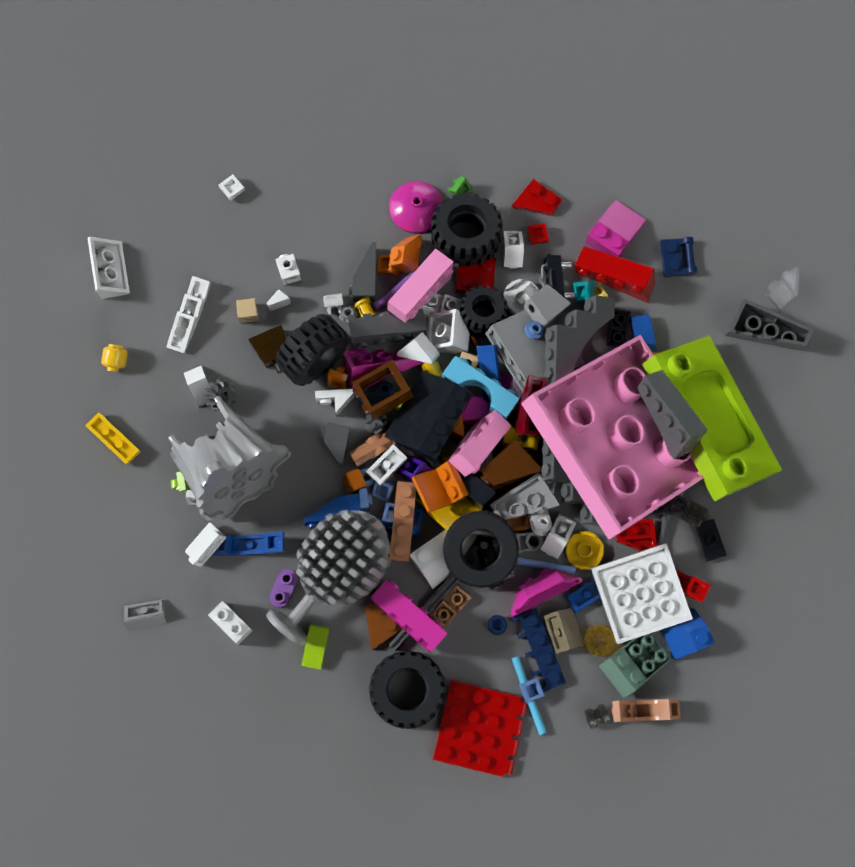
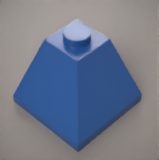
[661,608,715,660]

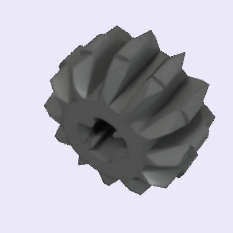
[203,379,237,411]

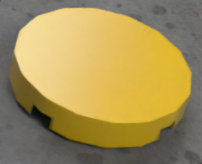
[565,531,604,570]

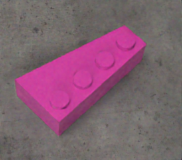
[370,580,448,652]

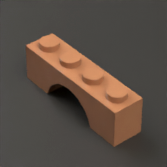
[390,481,416,563]

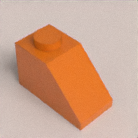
[389,235,422,273]

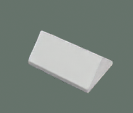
[88,236,130,299]

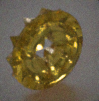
[583,624,615,656]

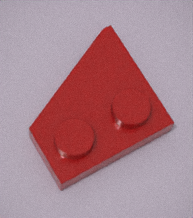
[512,179,563,216]
[615,518,657,551]

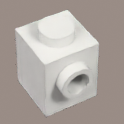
[275,254,301,285]

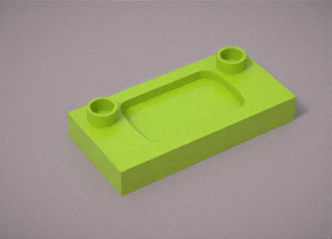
[642,335,782,502]

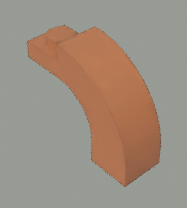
[612,699,681,722]

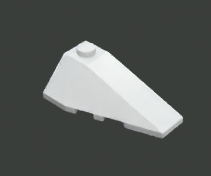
[410,530,479,589]

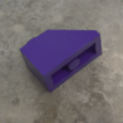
[395,453,432,483]

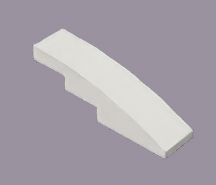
[166,276,212,353]

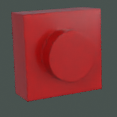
[527,223,549,246]

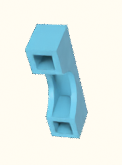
[442,356,520,420]

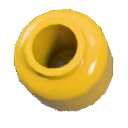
[101,344,128,372]

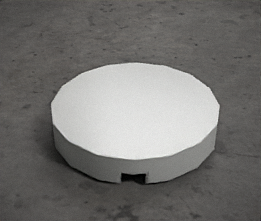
[503,279,539,315]

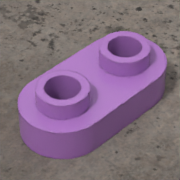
[270,569,297,608]

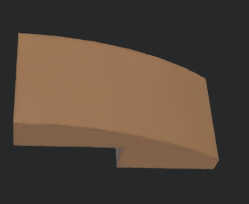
[430,584,472,628]

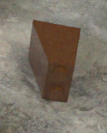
[479,440,542,491]

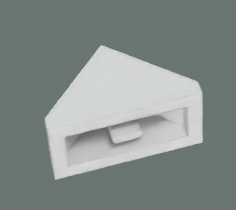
[397,332,440,364]
[184,366,211,407]

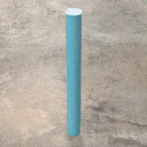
[512,656,547,735]

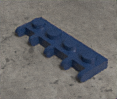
[511,608,566,692]

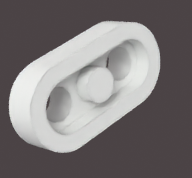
[528,509,552,536]

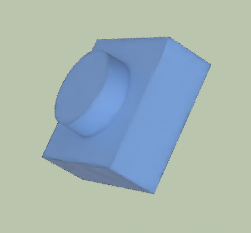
[359,488,372,511]

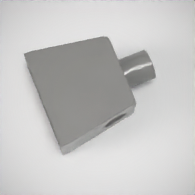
[523,283,571,329]

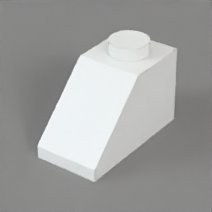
[503,231,524,269]
[540,513,577,559]

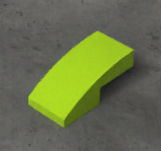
[301,624,330,670]

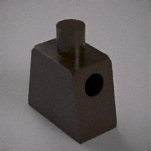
[248,325,286,374]

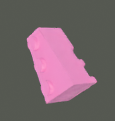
[449,410,511,477]

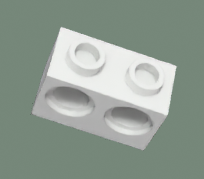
[208,601,253,645]

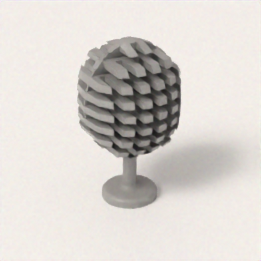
[266,510,391,645]

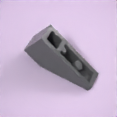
[349,242,376,302]

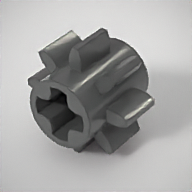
[365,414,388,434]

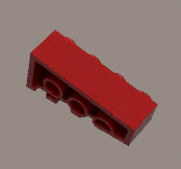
[575,246,656,303]

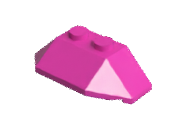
[510,568,583,618]

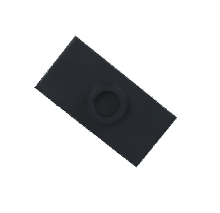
[694,519,727,562]

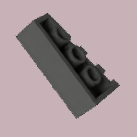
[725,298,814,350]
[347,308,427,349]
[637,370,708,459]

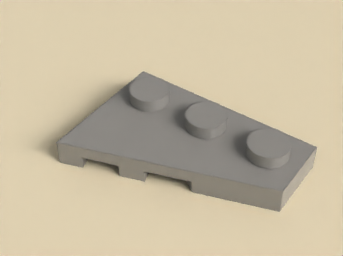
[490,473,561,520]

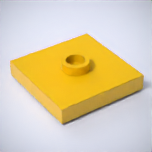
[427,497,480,531]

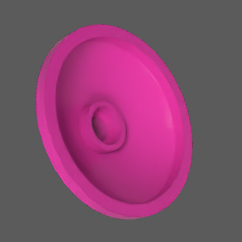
[389,181,443,234]

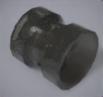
[584,704,611,729]

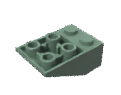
[599,633,672,698]

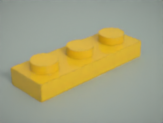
[85,412,141,465]

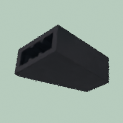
[457,470,496,511]

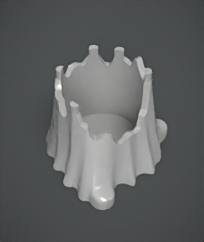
[168,395,291,521]

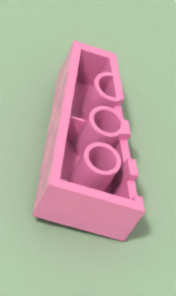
[388,249,454,323]

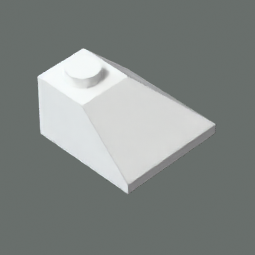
[427,309,470,354]

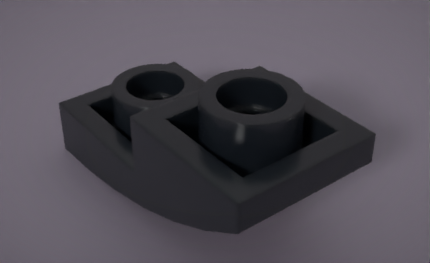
[606,309,631,347]

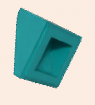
[573,280,596,301]

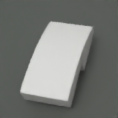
[421,293,461,313]

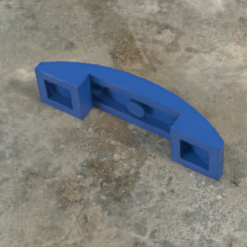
[211,532,284,556]

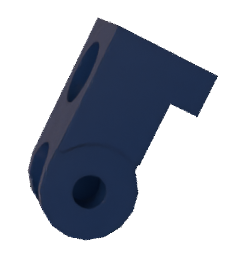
[358,381,394,406]

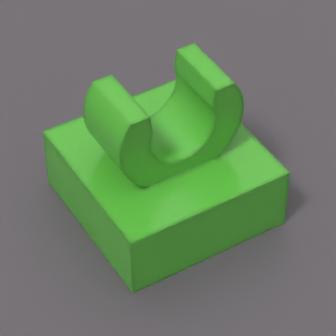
[448,176,473,196]

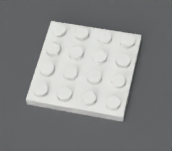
[591,543,692,644]

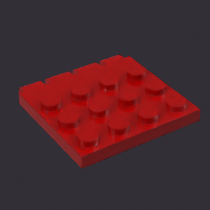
[433,680,528,777]

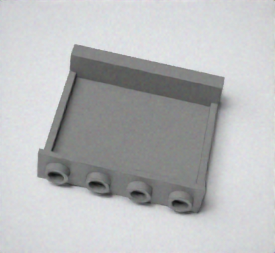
[485,310,585,392]

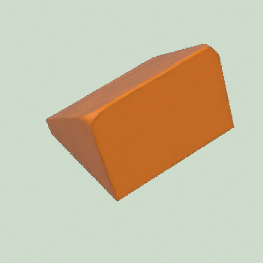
[377,254,400,276]
[452,416,464,440]
[342,469,366,495]

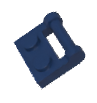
[659,237,698,277]

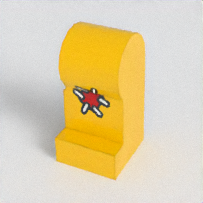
[502,427,540,452]

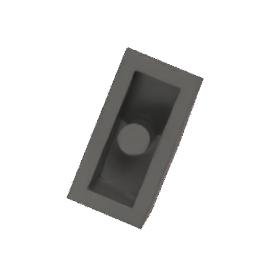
[321,422,351,467]

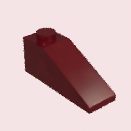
[515,375,547,436]

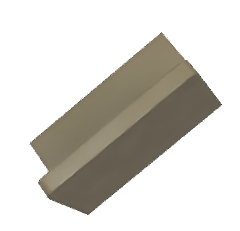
[543,608,584,654]

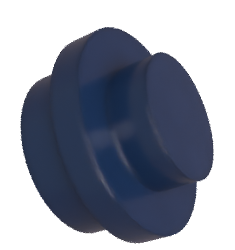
[487,615,507,635]

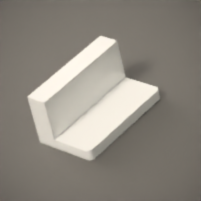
[185,523,227,567]

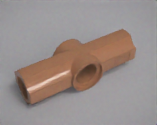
[349,430,398,467]

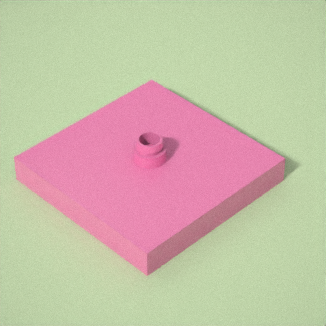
[521,335,704,540]

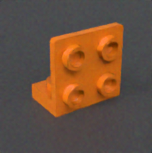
[412,461,469,512]

